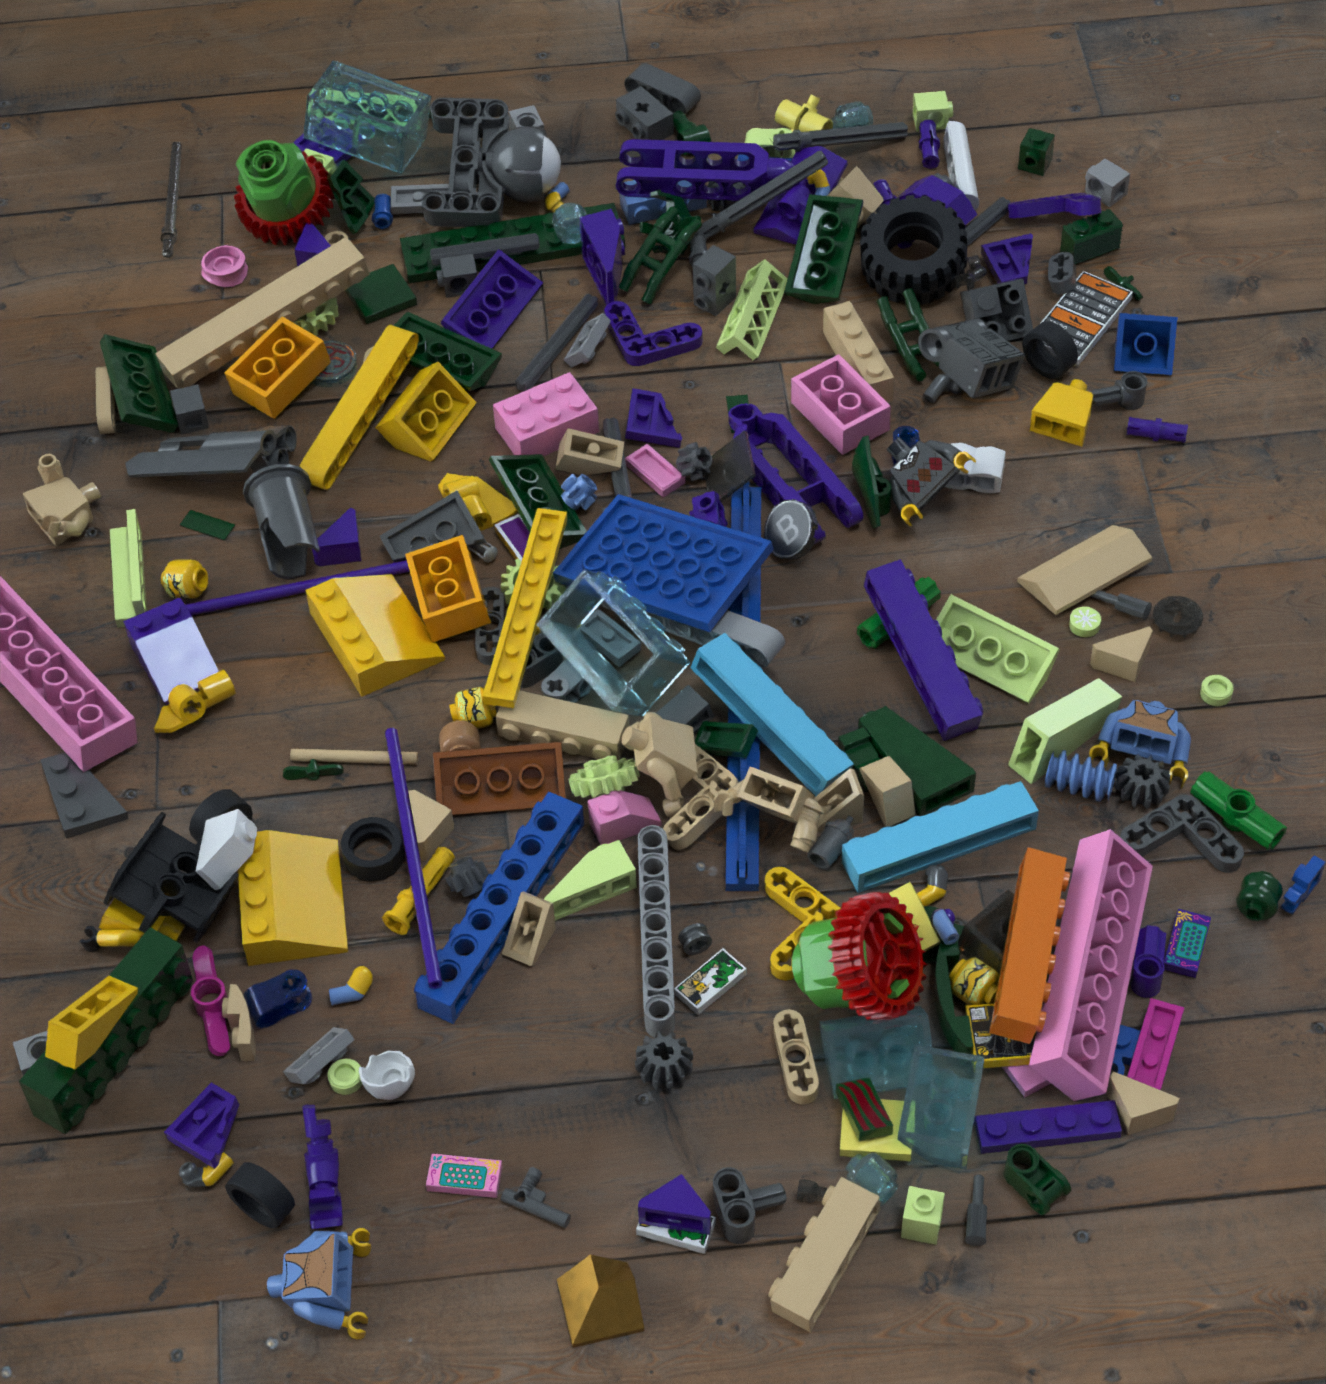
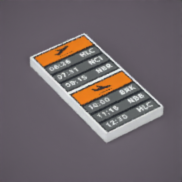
[1040,271,1133,367]

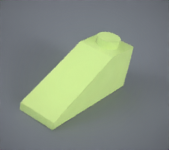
[544,840,637,921]

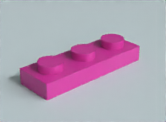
[1127,998,1184,1090]

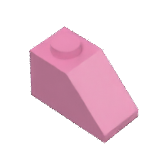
[588,790,662,845]

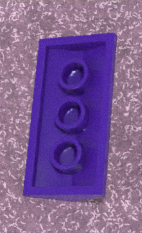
[753,146,848,245]
[440,249,543,349]

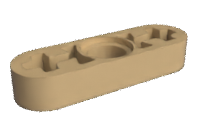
[95,366,116,435]
[773,1009,819,1105]

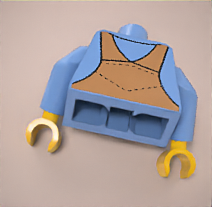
[1089,700,1191,789]
[267,1228,371,1340]

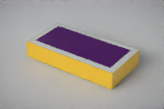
[494,514,530,561]

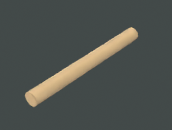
[290,749,418,765]

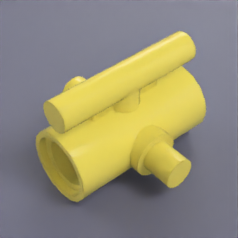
[775,94,833,132]

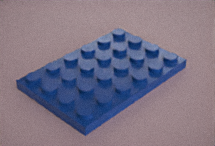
[553,494,773,632]

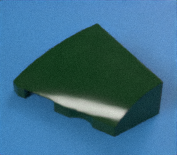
[327,159,375,234]

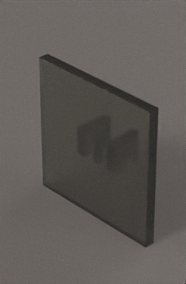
[705,430,756,502]

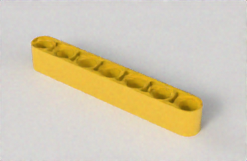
[299,325,419,490]

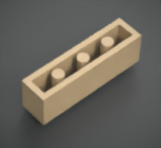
[823,301,894,403]
[496,690,629,760]
[768,1177,881,1333]

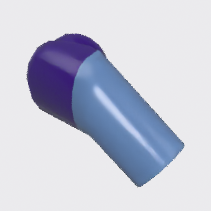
[931,909,960,945]

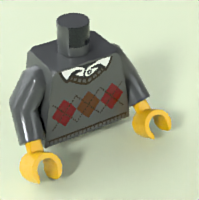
[887,437,976,527]

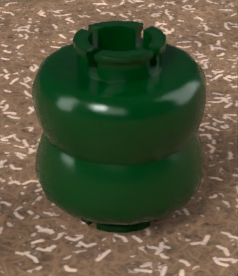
[1236,871,1283,921]

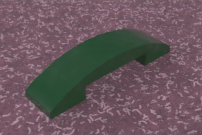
[934,925,974,1063]

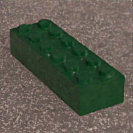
[19,927,193,1135]

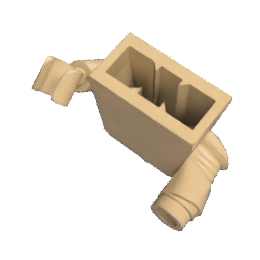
[827,166,884,228]
[23,454,101,547]
[622,712,698,818]
[713,767,824,853]

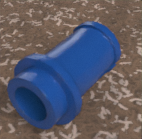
[371,194,393,229]

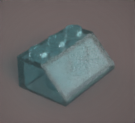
[819,1006,937,1099]
[897,1045,985,1170]

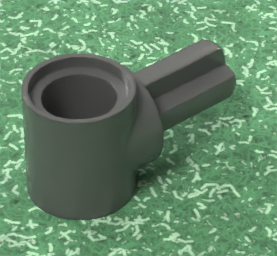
[1090,371,1147,410]

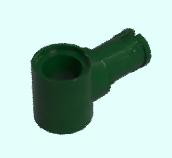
[673,111,711,155]

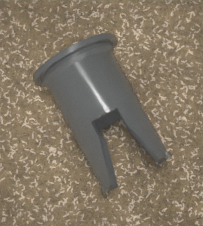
[243,464,320,579]

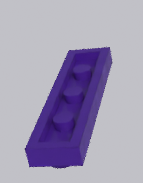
[975,1100,1122,1154]

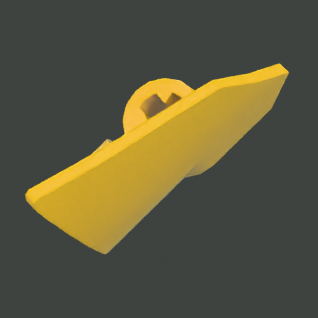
[438,473,518,531]
[154,670,236,733]

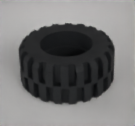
[860,195,967,305]

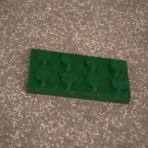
[100,334,178,433]

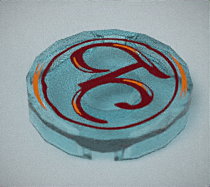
[311,340,357,387]

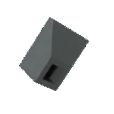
[960,279,1033,341]

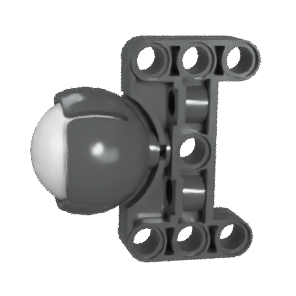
[421,98,561,227]

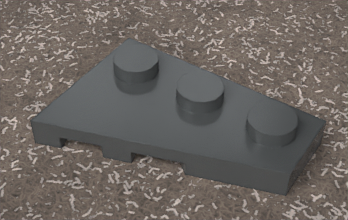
[380,491,487,562]
[40,752,129,838]

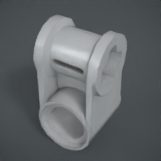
[541,658,597,703]

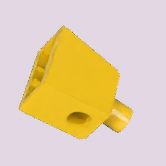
[1030,379,1093,447]

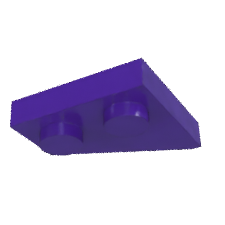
[625,388,682,448]
[164,1082,239,1169]

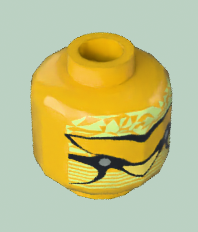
[161,559,209,599]
[449,687,497,729]
[949,957,999,1005]

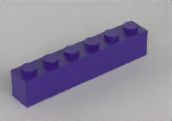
[864,559,983,741]

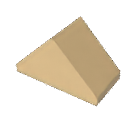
[1090,626,1153,682]
[859,756,915,827]
[814,768,864,832]
[408,790,454,862]
[502,891,556,966]
[1107,1071,1180,1136]

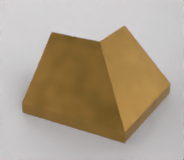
[557,1254,645,1348]

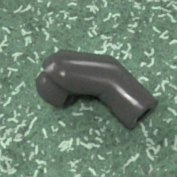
[923,374,963,403]

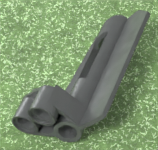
[125,425,297,477]

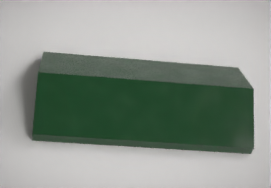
[784,194,864,304]
[394,312,502,391]
[489,454,587,549]

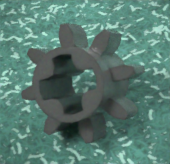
[676,442,712,481]
[445,856,489,897]

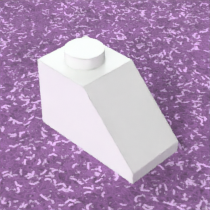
[196,809,257,890]

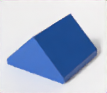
[1114,313,1178,375]

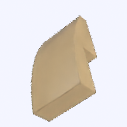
[222,984,256,1061]

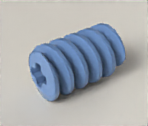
[1045,750,1117,802]

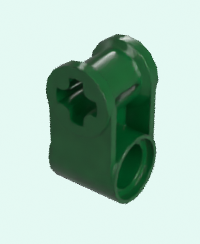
[1003,1144,1071,1215]

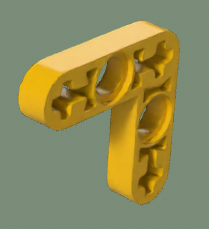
[765,867,841,981]

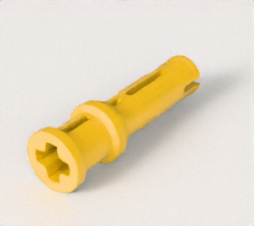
[382,847,455,935]

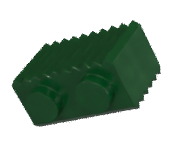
[1060,209,1123,264]

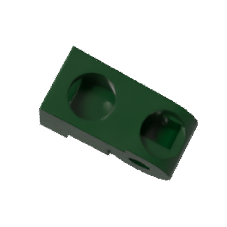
[838,727,881,793]

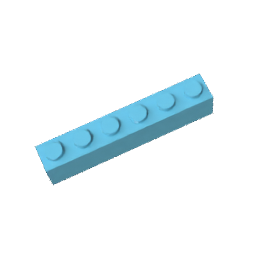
[690,633,854,796]
[841,781,1039,893]

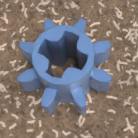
[561,474,597,510]

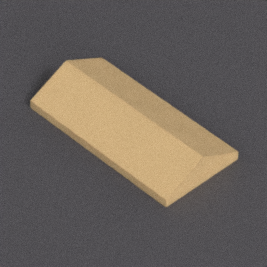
[1017,525,1152,615]

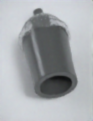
[807,816,854,870]

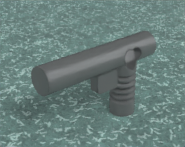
[501,1167,571,1228]

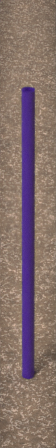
[185,560,410,616]
[385,728,442,989]

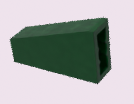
[858,706,976,816]

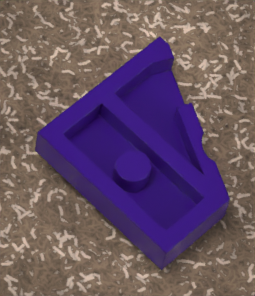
[981,233,1033,285]

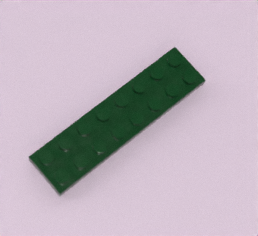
[400,203,626,284]

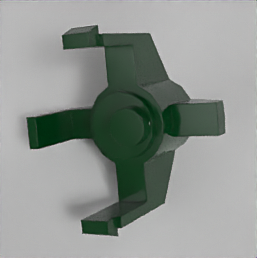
[640,190,701,255]

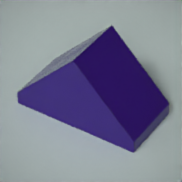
[295,223,331,266]
[312,507,362,567]
[638,1174,711,1235]

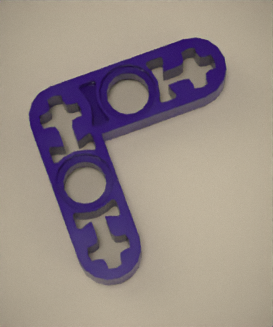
[1008,193,1102,218]
[604,301,703,366]

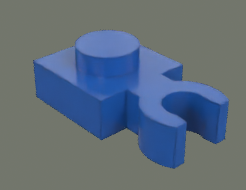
[1281,855,1326,915]
[1111,1025,1141,1075]

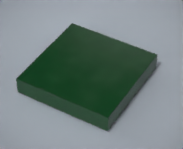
[344,264,417,324]

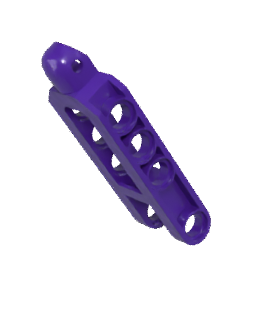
[616,139,794,201]
[728,403,863,546]

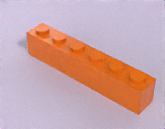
[989,847,1070,1044]

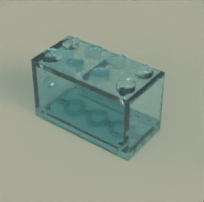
[303,60,432,174]
[536,569,690,717]

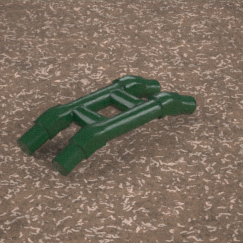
[618,206,702,304]
[876,288,939,381]

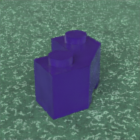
[897,175,978,225]

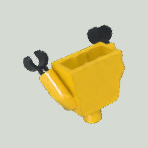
[79,893,186,952]

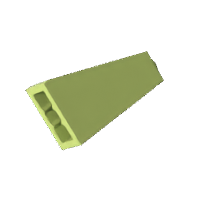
[1008,678,1122,784]

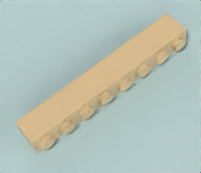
[155,237,369,389]

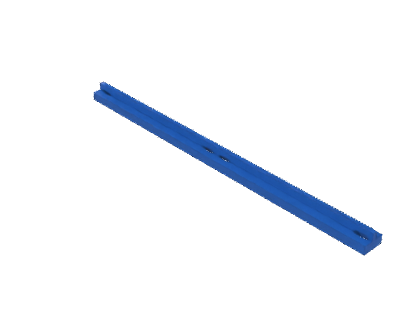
[726,480,761,891]

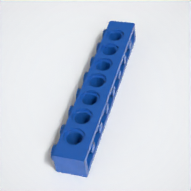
[414,791,584,1024]

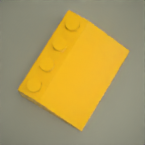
[306,574,445,697]
[238,830,348,966]

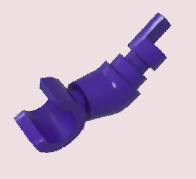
[302,1104,343,1229]

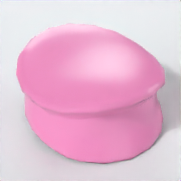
[201,245,248,287]

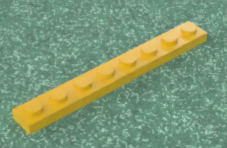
[482,508,567,708]

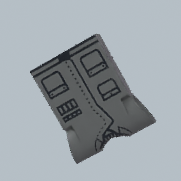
[918,318,1025,398]

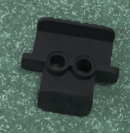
[103,811,239,943]

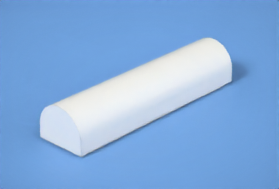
[943,121,979,211]

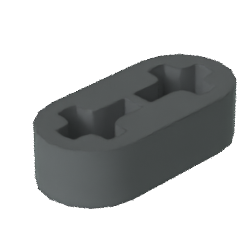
[1048,252,1076,294]

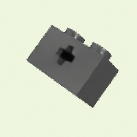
[615,86,674,140]
[693,245,736,316]

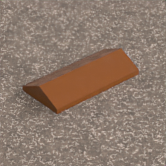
[433,742,566,816]

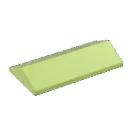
[936,594,1060,704]

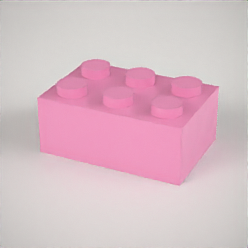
[791,354,891,455]
[493,372,599,456]

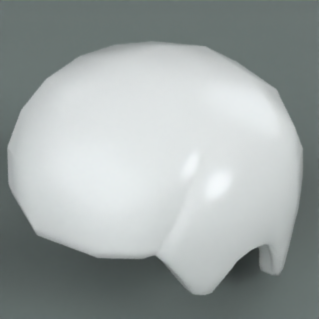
[359,1051,415,1100]

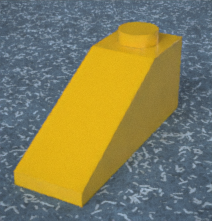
[45,976,138,1070]

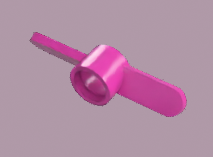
[191,945,230,1056]

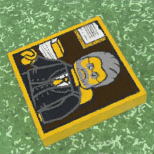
[965,1003,1036,1069]

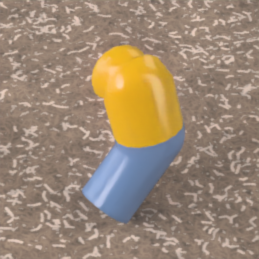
[806,169,830,196]
[545,182,570,213]
[329,966,373,1006]

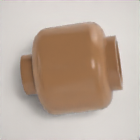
[439,720,481,752]

